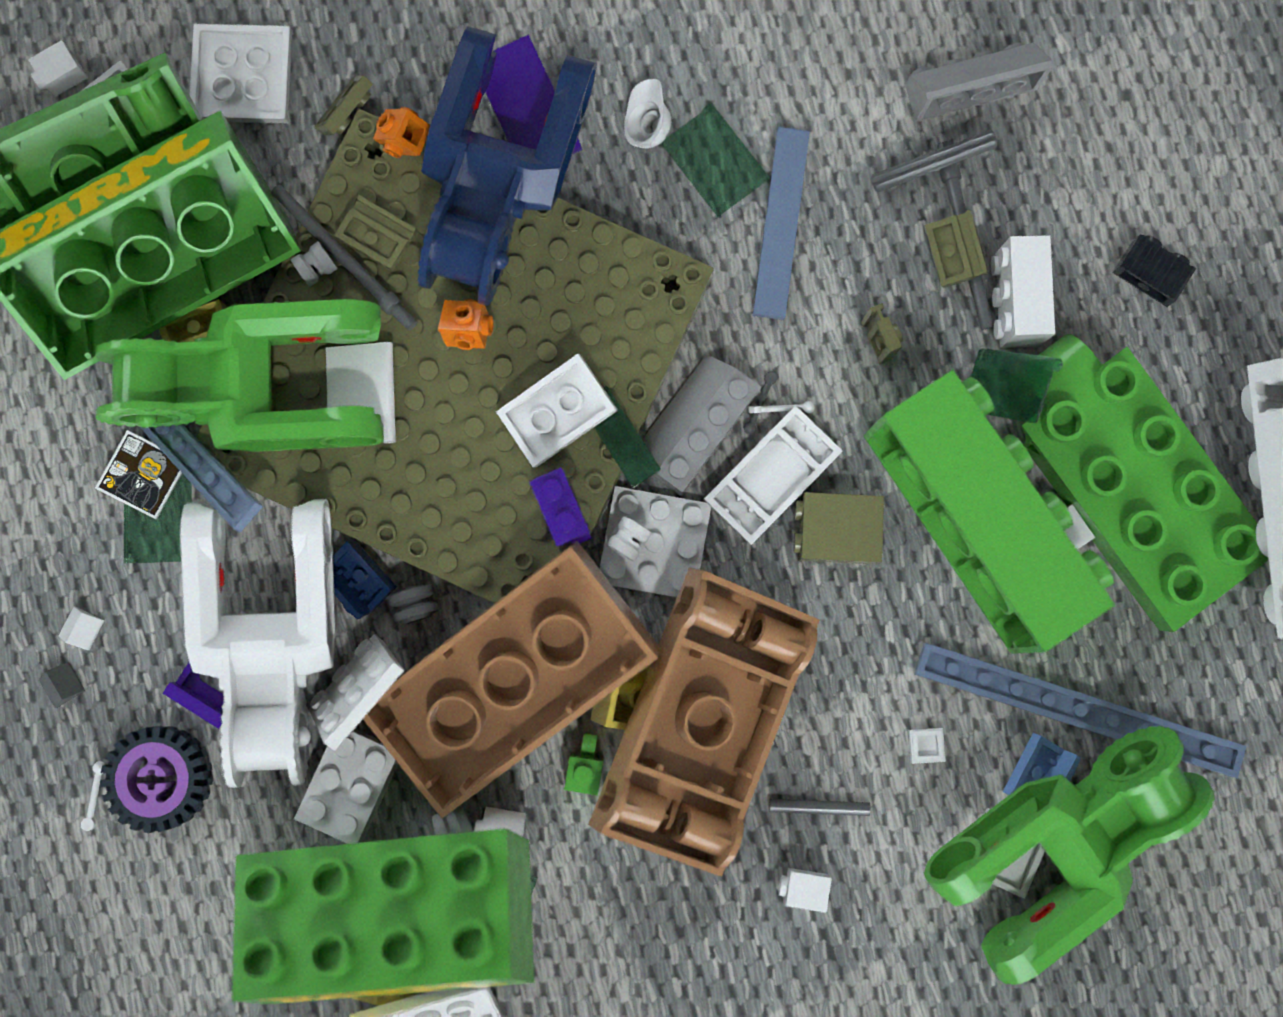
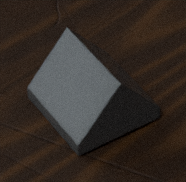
[39,662,85,708]

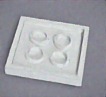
[190,24,292,123]
[600,486,711,598]
[309,634,404,751]

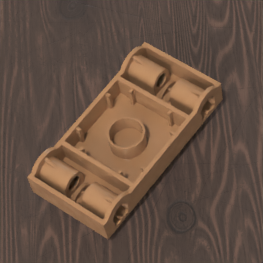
[588,567,820,877]

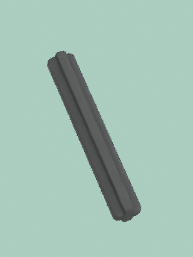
[871,130,997,192]

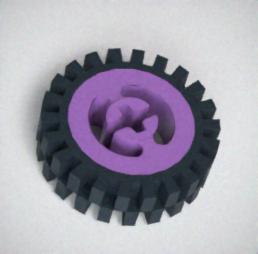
[100,726,213,833]

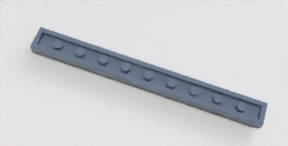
[914,643,1246,779]

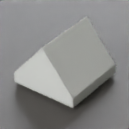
[59,606,104,650]

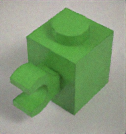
[564,733,604,796]

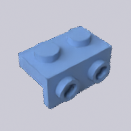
[1003,733,1081,795]

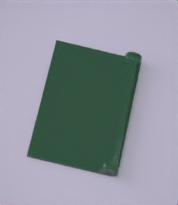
[661,103,770,217]
[971,348,1063,424]
[123,474,192,564]

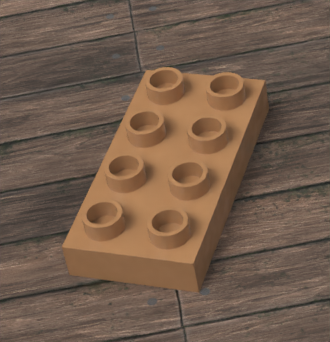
[363,540,661,818]

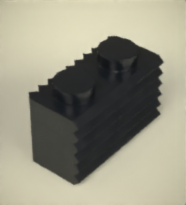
[1112,234,1196,307]

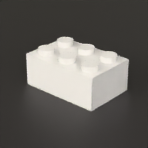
[991,236,1055,348]
[294,728,398,844]

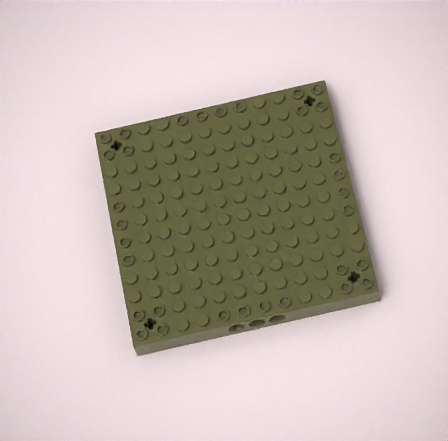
[196,108,714,603]

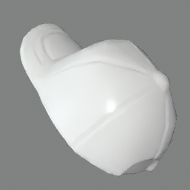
[624,79,671,148]

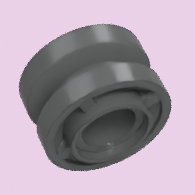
[387,584,439,625]

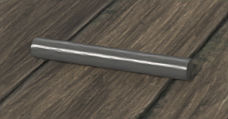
[769,799,871,816]

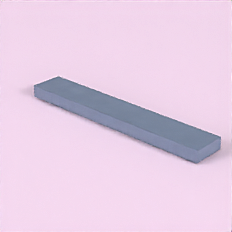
[752,127,810,320]
[140,424,263,533]

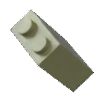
[793,492,884,564]

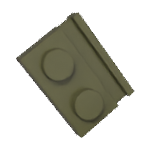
[314,75,373,136]
[334,195,418,272]
[925,210,989,288]
[861,303,903,364]

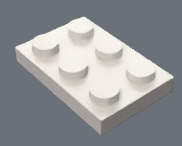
[496,354,618,468]

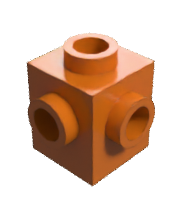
[373,106,430,158]
[438,299,494,350]

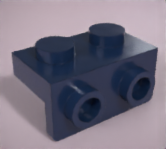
[333,538,397,620]

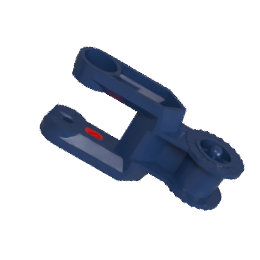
[417,26,597,306]

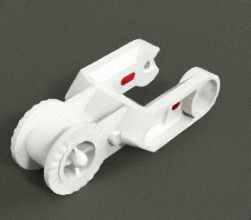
[181,499,336,788]

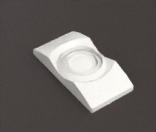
[704,405,843,545]

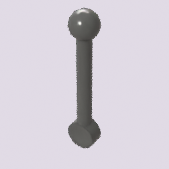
[743,371,778,434]

